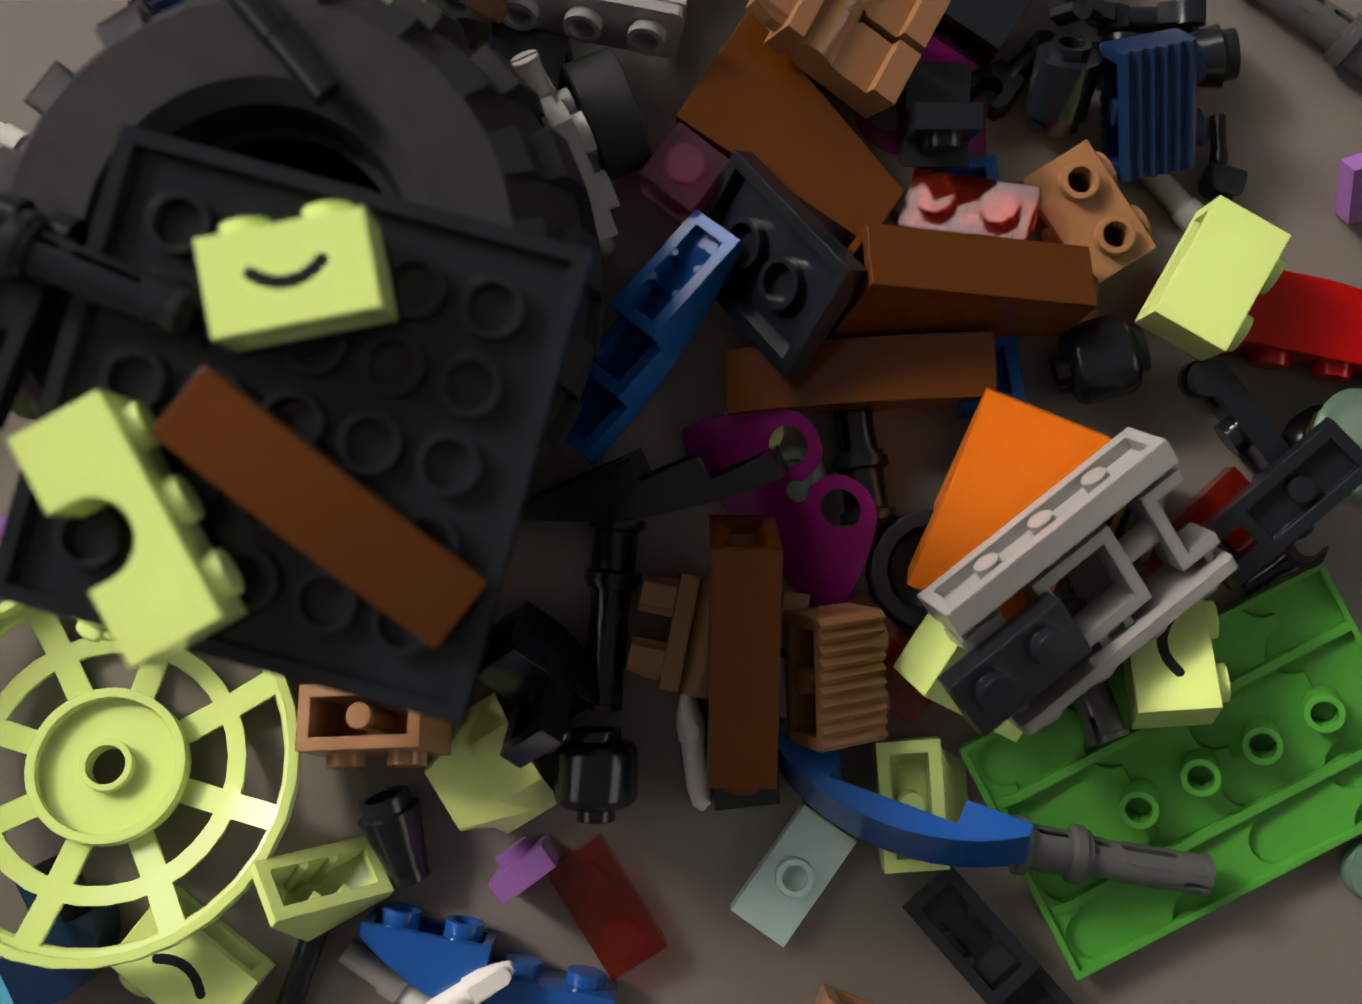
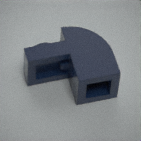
[0,855,120,1004]

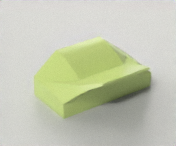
[424,691,558,834]
[871,736,968,874]

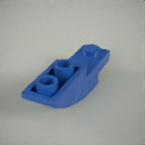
[359,902,618,1004]

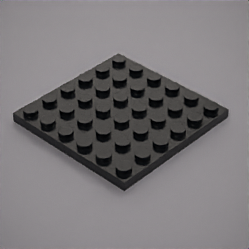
[0,123,594,725]

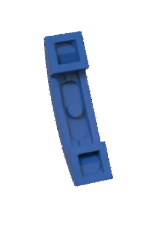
[778,732,1034,868]

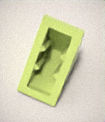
[250,836,394,942]

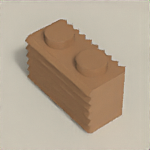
[785,602,890,753]

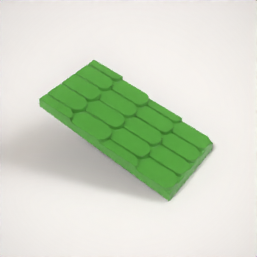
[958,562,1362,981]

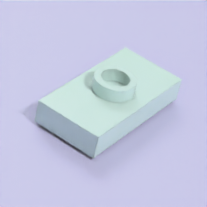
[730,801,857,948]

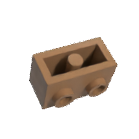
[1008,139,1157,285]
[295,684,452,770]

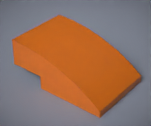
[907,387,1112,622]

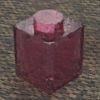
[640,121,729,223]

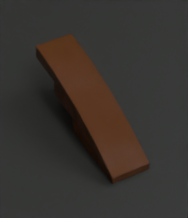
[723,331,999,415]
[150,364,488,649]

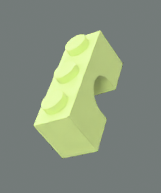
[6,389,248,668]

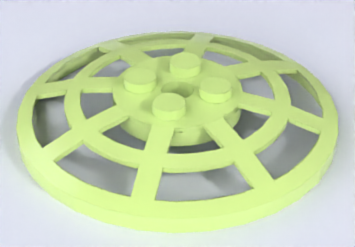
[0,601,302,969]

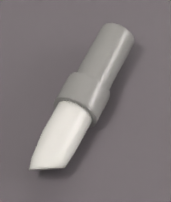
[1141,173,1204,233]
[338,939,432,1004]

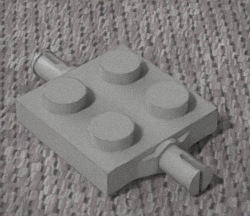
[511,49,620,257]

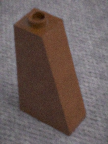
[676,11,904,249]
[825,222,1099,340]
[707,515,783,795]

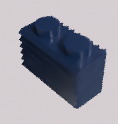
[1098,28,1207,182]

